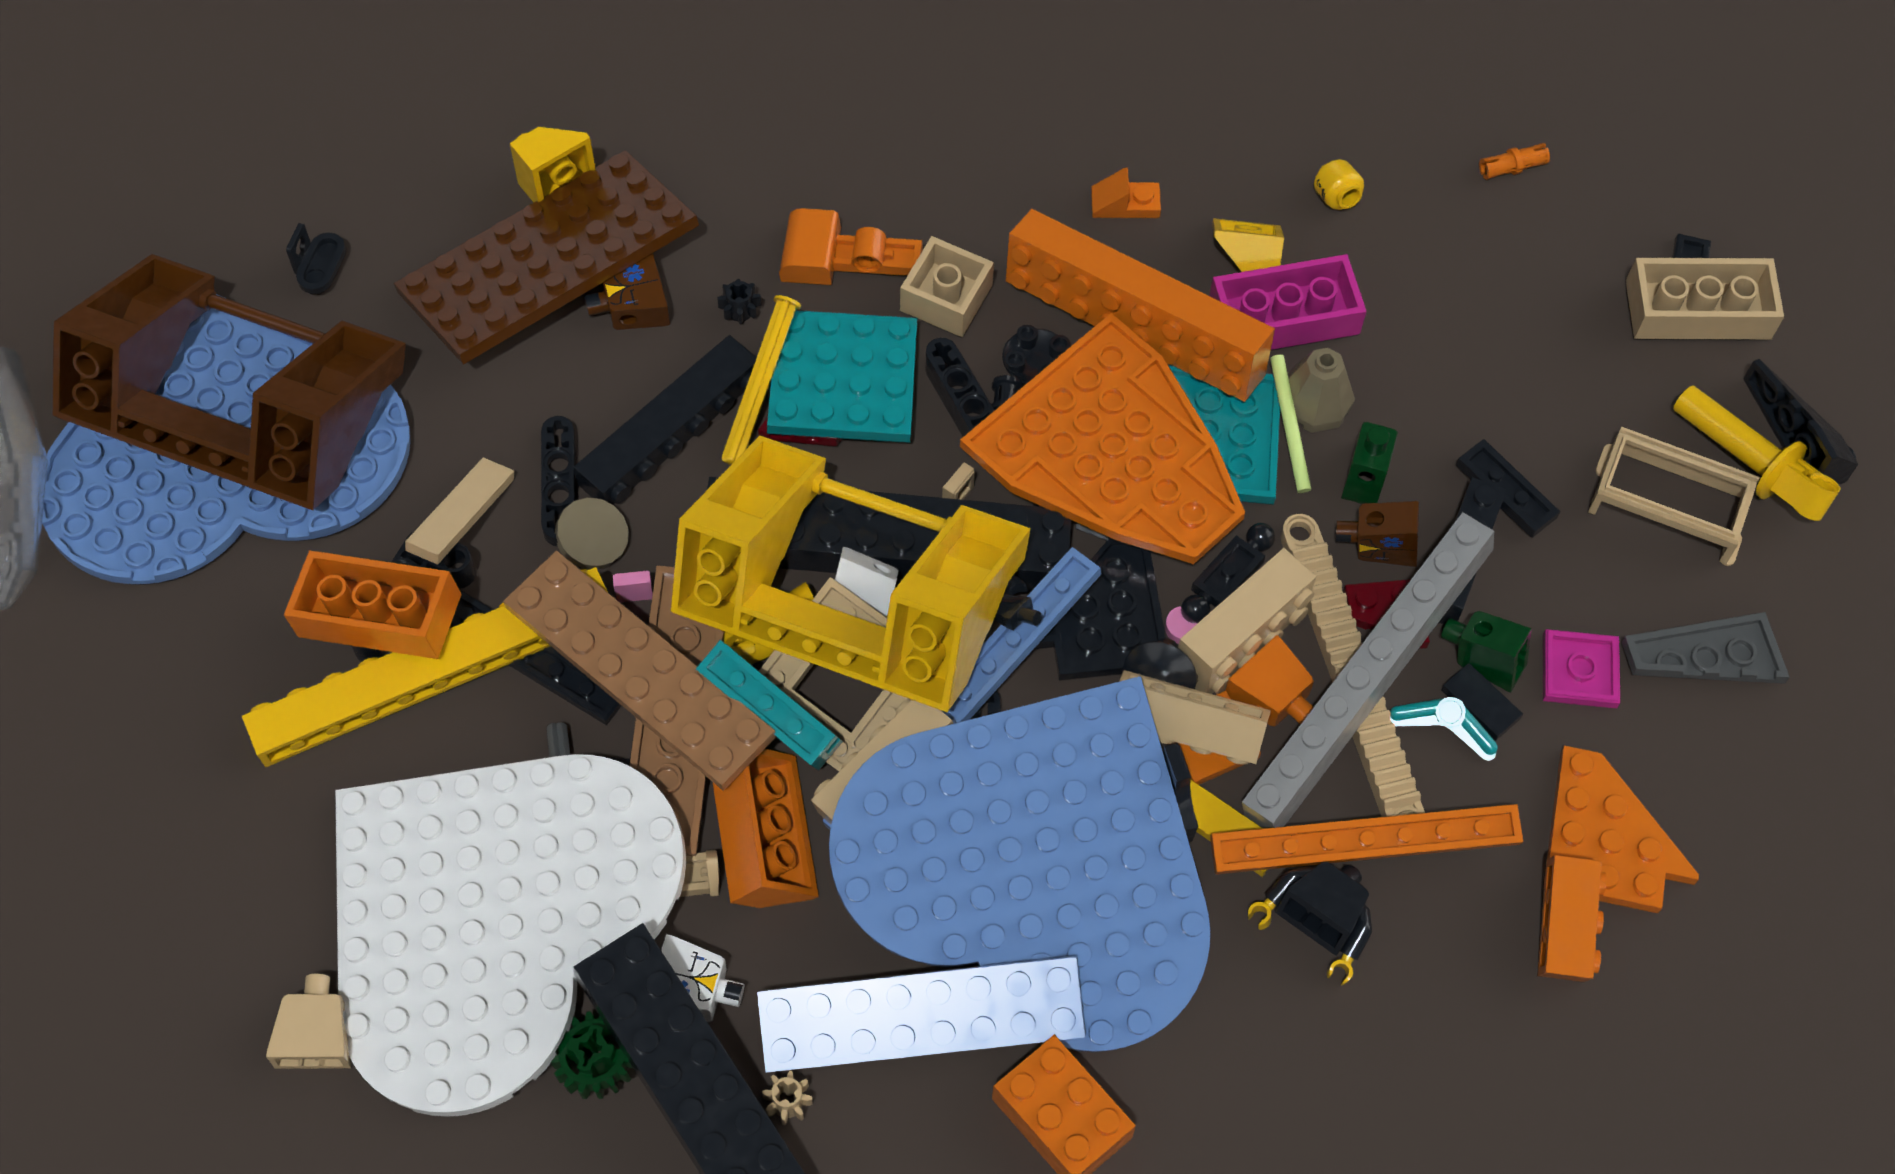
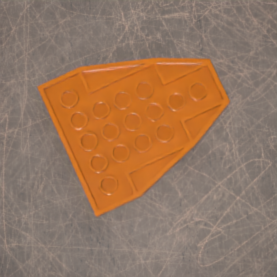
[960,313,1245,564]

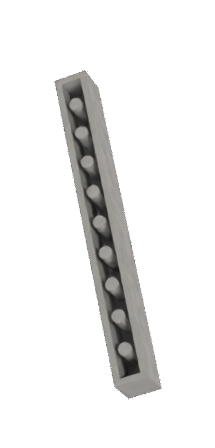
[1242,512,1494,829]

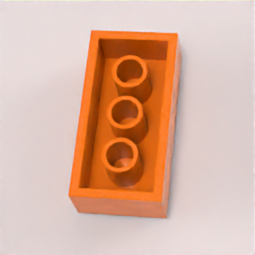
[284,550,462,659]

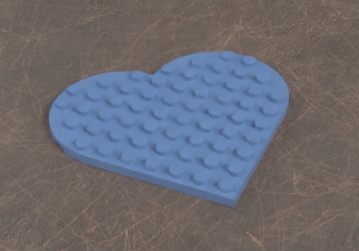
[37,294,411,584]
[829,676,1210,1052]

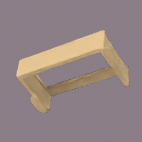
[1588,427,1760,566]

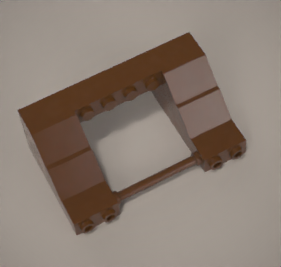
[52,254,406,510]

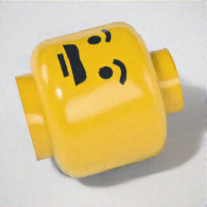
[1314,159,1365,210]

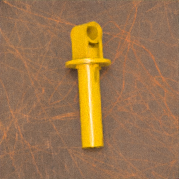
[1673,385,1841,521]

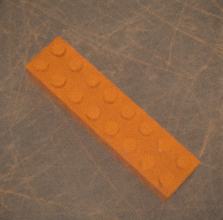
[1006,209,1275,402]

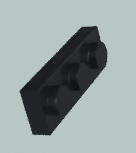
[1456,439,1561,538]

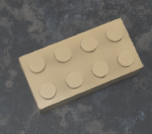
[1626,258,1784,340]
[1178,548,1316,694]

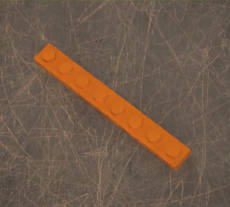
[1210,804,1524,875]

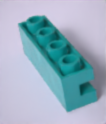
[696,640,843,771]

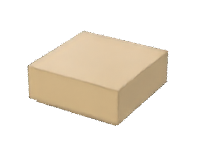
[942,462,975,500]

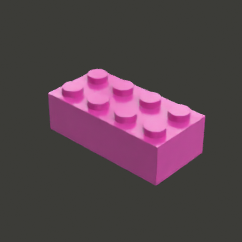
[1209,254,1367,350]

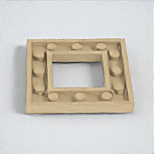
[759,577,909,771]

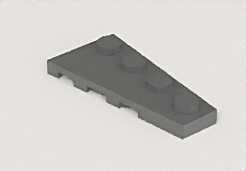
[1621,612,1790,684]

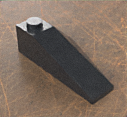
[1743,359,1858,485]

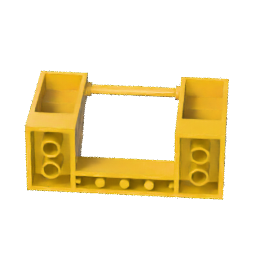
[671,435,1031,712]

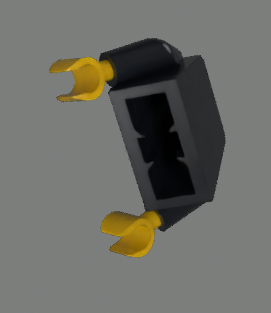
[1248,862,1372,986]

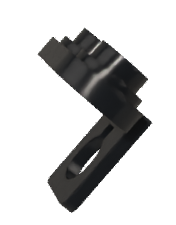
[286,223,346,294]

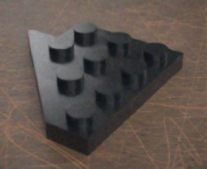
[1034,538,1166,681]

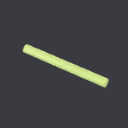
[1270,355,1311,493]

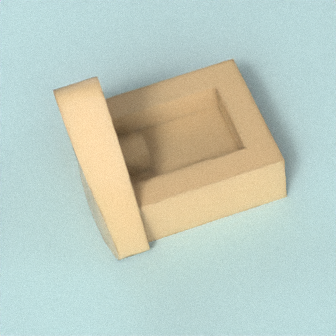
[680,850,720,897]

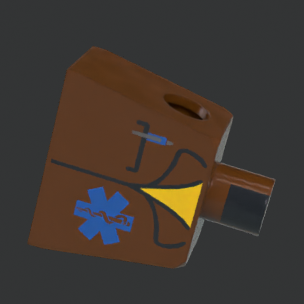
[584,253,670,330]
[1336,501,1419,567]

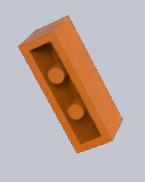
[1537,855,1607,982]

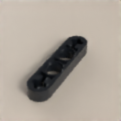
[541,416,576,546]

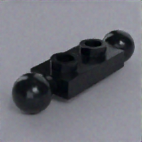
[1181,523,1275,623]

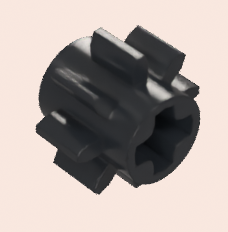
[717,279,762,324]

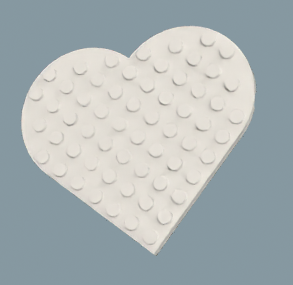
[335,754,686,1117]

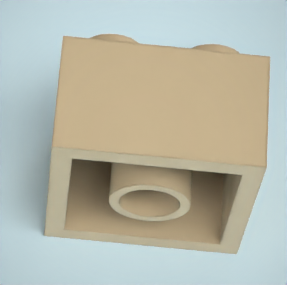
[900,236,994,337]

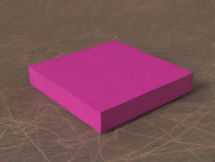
[1543,629,1620,709]

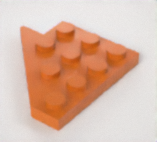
[1543,745,1699,914]

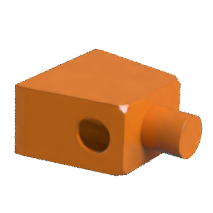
[1225,635,1314,727]

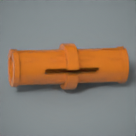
[1479,143,1550,180]

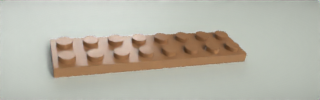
[503,550,776,791]
[630,565,724,856]

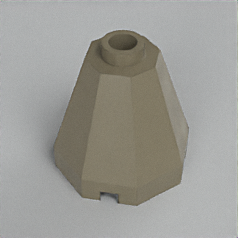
[1288,348,1355,433]

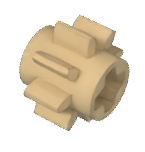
[762,1070,813,1125]

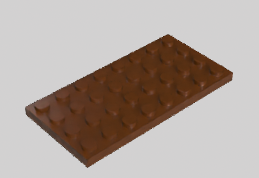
[394,150,699,365]

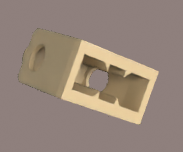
[266,974,352,1069]

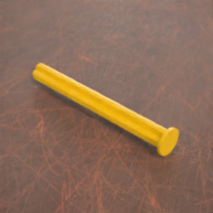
[721,295,801,465]

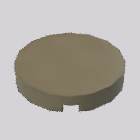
[555,497,628,570]

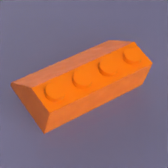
[713,749,819,908]

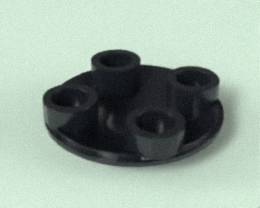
[1002,325,1070,384]
[1123,638,1198,689]

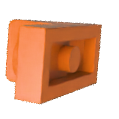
[1091,168,1161,218]

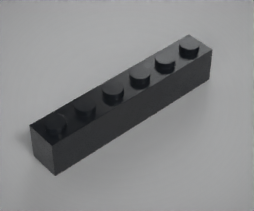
[573,334,757,505]

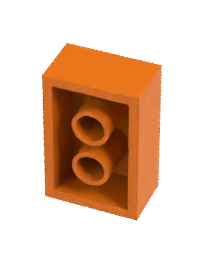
[992,1035,1136,1174]

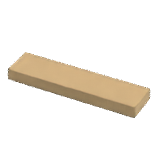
[405,457,514,565]

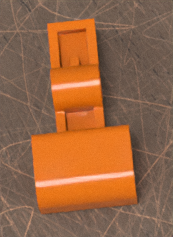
[779,208,923,285]

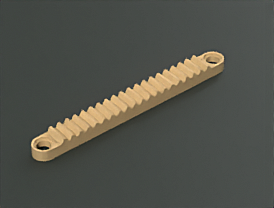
[1281,514,1425,817]

